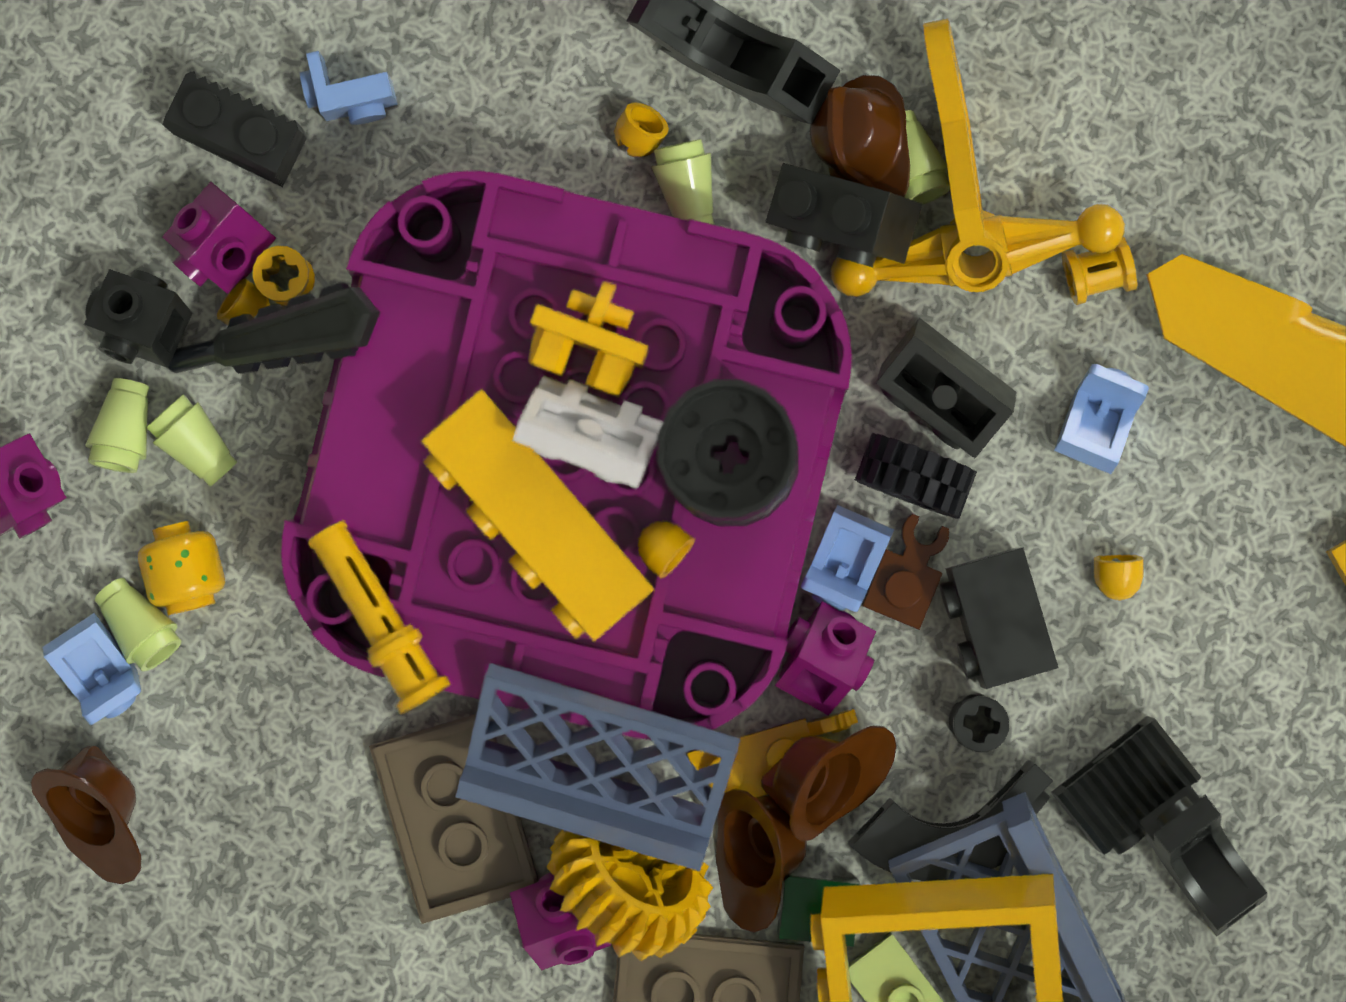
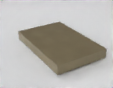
[369,714,539,924]
[613,934,805,1002]

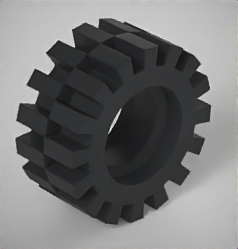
[854,433,977,519]

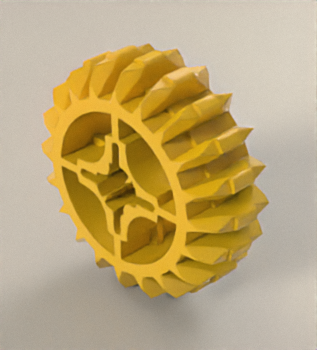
[546,829,713,961]

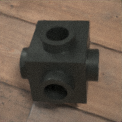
[84,269,193,368]

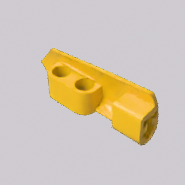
[1146,254,1346,448]

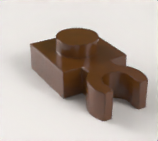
[861,514,949,630]

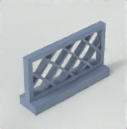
[456,663,740,871]
[888,792,1126,1002]

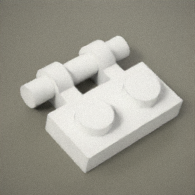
[513,376,663,488]

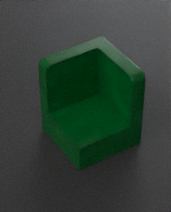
[777,875,861,947]

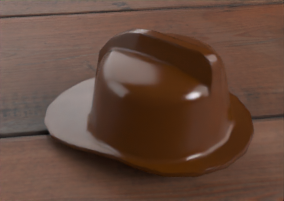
[809,75,910,197]
[761,726,897,842]
[30,746,141,884]
[715,788,807,933]

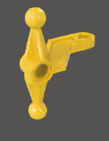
[831,19,1125,297]

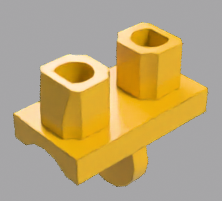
[529,281,649,397]

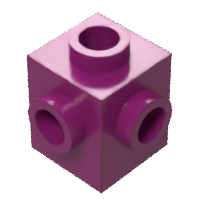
[162,181,276,294]
[0,433,67,539]
[775,601,876,716]
[510,872,611,970]

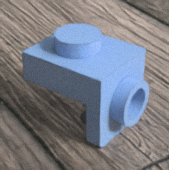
[300,51,398,125]
[1054,364,1149,474]
[801,505,894,612]
[42,613,141,725]

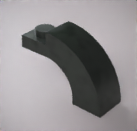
[626,0,841,124]
[848,760,1053,881]
[1139,784,1267,936]

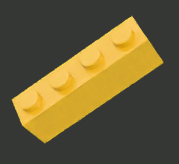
[422,389,654,641]

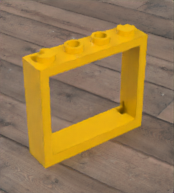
[811,874,1063,1002]

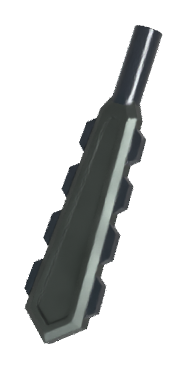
[168,283,380,374]

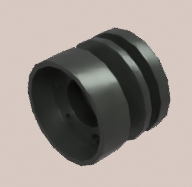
[658,380,798,526]

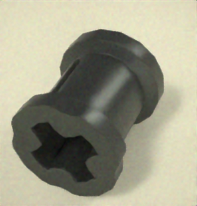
[949,694,1009,752]

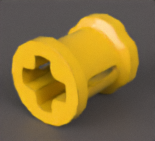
[1062,236,1138,305]
[253,246,315,306]

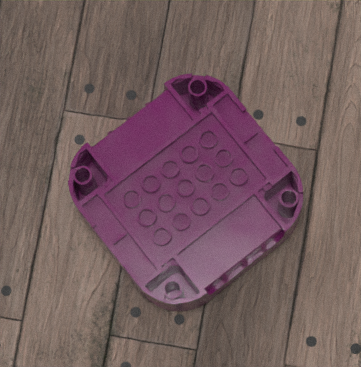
[281,171,852,740]

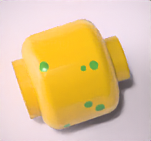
[138,521,225,616]

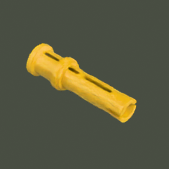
[308,521,451,714]

